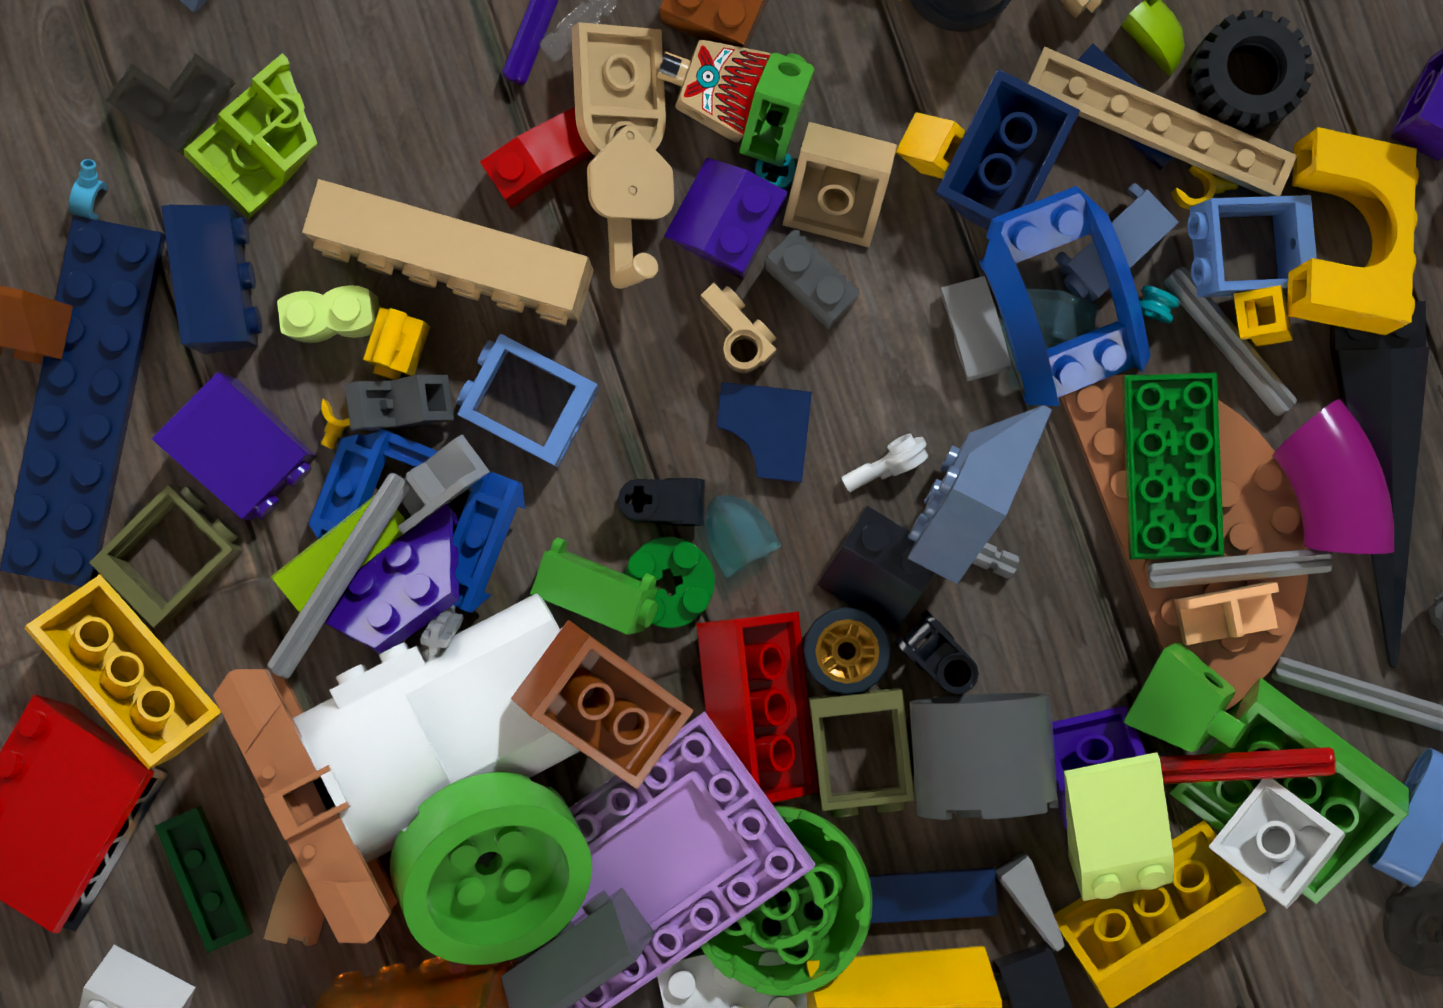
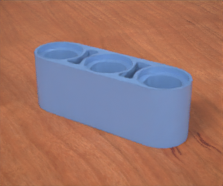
[1368,747,1443,887]

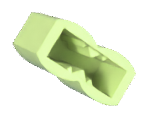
[277,285,379,343]

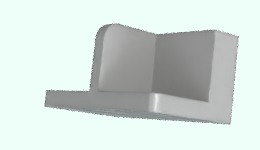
[398,434,490,534]

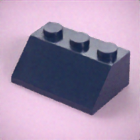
[935,69,1080,230]
[161,204,262,354]

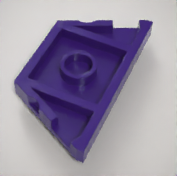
[324,504,459,654]

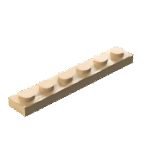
[1028,46,1297,197]

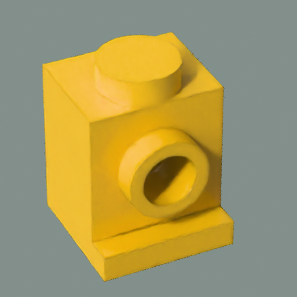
[1233,285,1293,347]

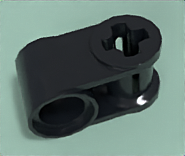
[618,478,705,526]
[893,610,979,694]

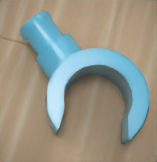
[69,159,108,220]

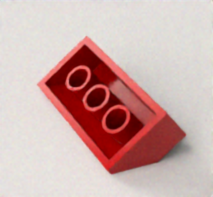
[696,611,819,803]

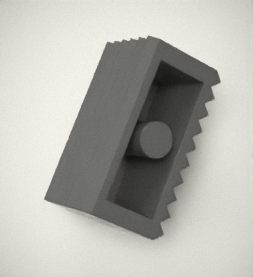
[763,230,859,330]

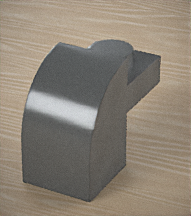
[345,375,454,432]

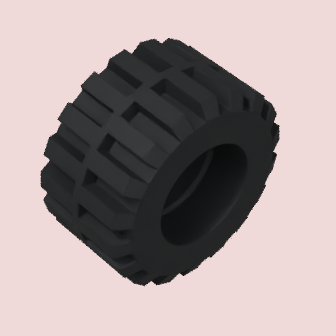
[1186,10,1314,134]

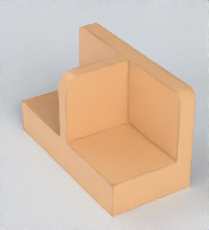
[1174,582,1279,645]

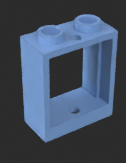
[1187,195,1317,298]
[456,333,600,468]

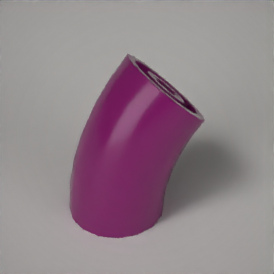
[1272,399,1394,554]

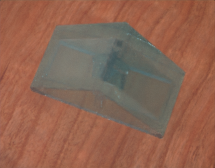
[1001,288,1098,344]

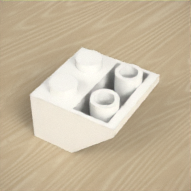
[79,945,196,1008]

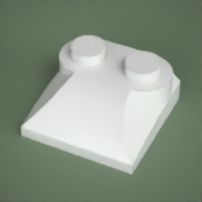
[1209,779,1345,909]

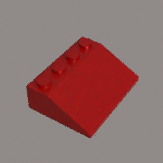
[0,694,155,934]

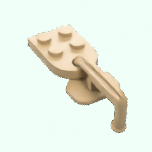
[571,22,674,289]

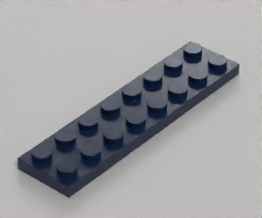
[0,215,166,587]

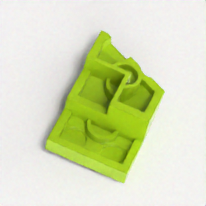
[184,53,317,219]

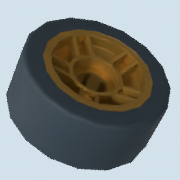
[803,607,891,695]

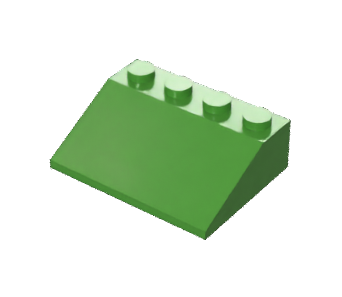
[1169,677,1409,904]

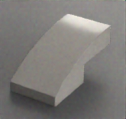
[941,276,1011,382]

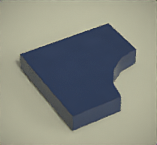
[717,382,812,483]

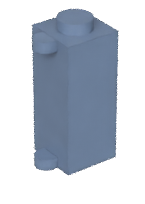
[1054,183,1179,303]

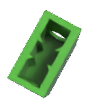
[739,53,815,167]
[1124,641,1247,752]

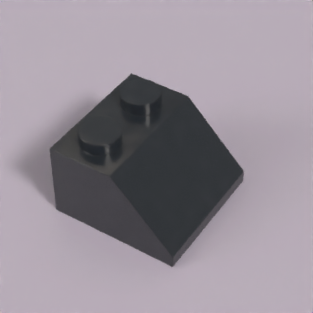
[817,506,935,632]

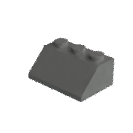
[501,888,655,1008]

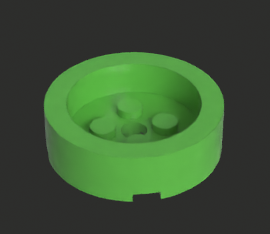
[390,772,592,965]

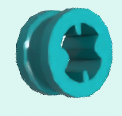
[755,153,796,191]
[1139,285,1181,324]

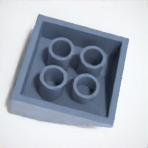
[908,405,1052,584]

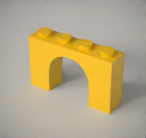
[1286,127,1419,335]

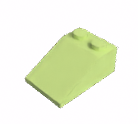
[1064,752,1174,901]

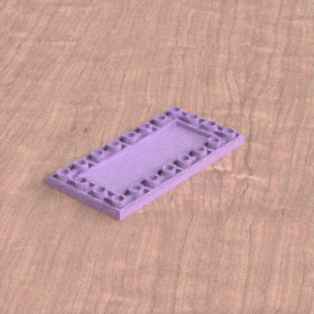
[439,711,815,1008]

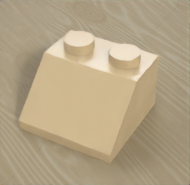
[782,122,897,248]

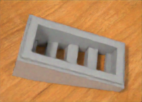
[995,851,1065,952]

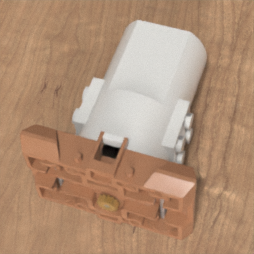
[213,593,580,943]

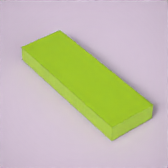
[270,494,406,613]

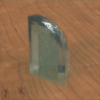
[705,495,782,578]

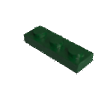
[155,806,254,953]

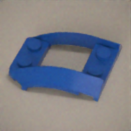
[979,186,1151,406]
[308,429,525,613]

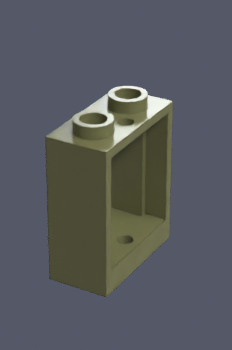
[89,484,243,628]
[808,688,915,817]

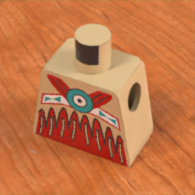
[657,40,771,143]

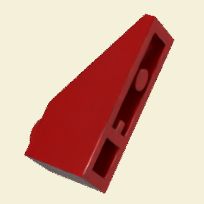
[480,107,619,209]

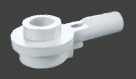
[842,434,928,492]

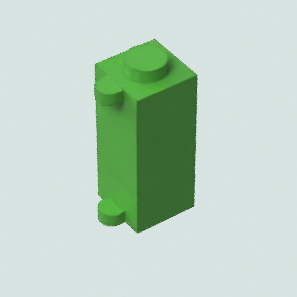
[530,537,658,635]

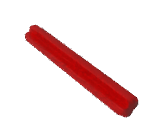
[1159,747,1336,784]

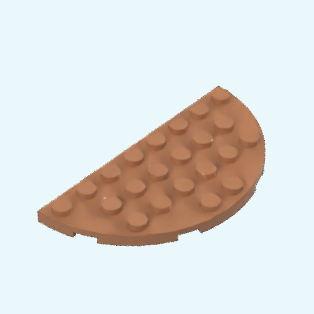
[1061,374,1309,711]

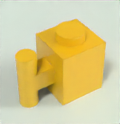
[363,307,430,380]

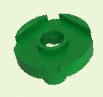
[625,537,715,628]

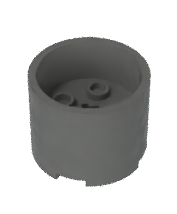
[909,692,1059,820]

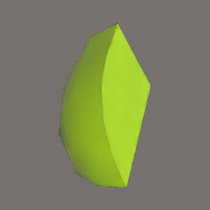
[1121,0,1185,77]

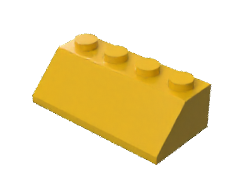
[24,574,222,770]
[1054,820,1266,1008]
[805,946,1002,1008]

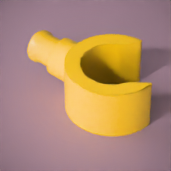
[1171,165,1238,210]
[320,399,351,449]

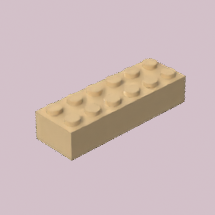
[302,179,594,326]

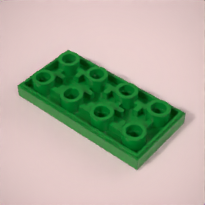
[1122,373,1224,560]

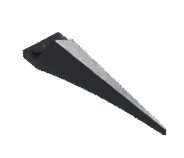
[1330,301,1429,668]

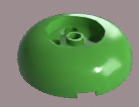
[700,806,873,996]

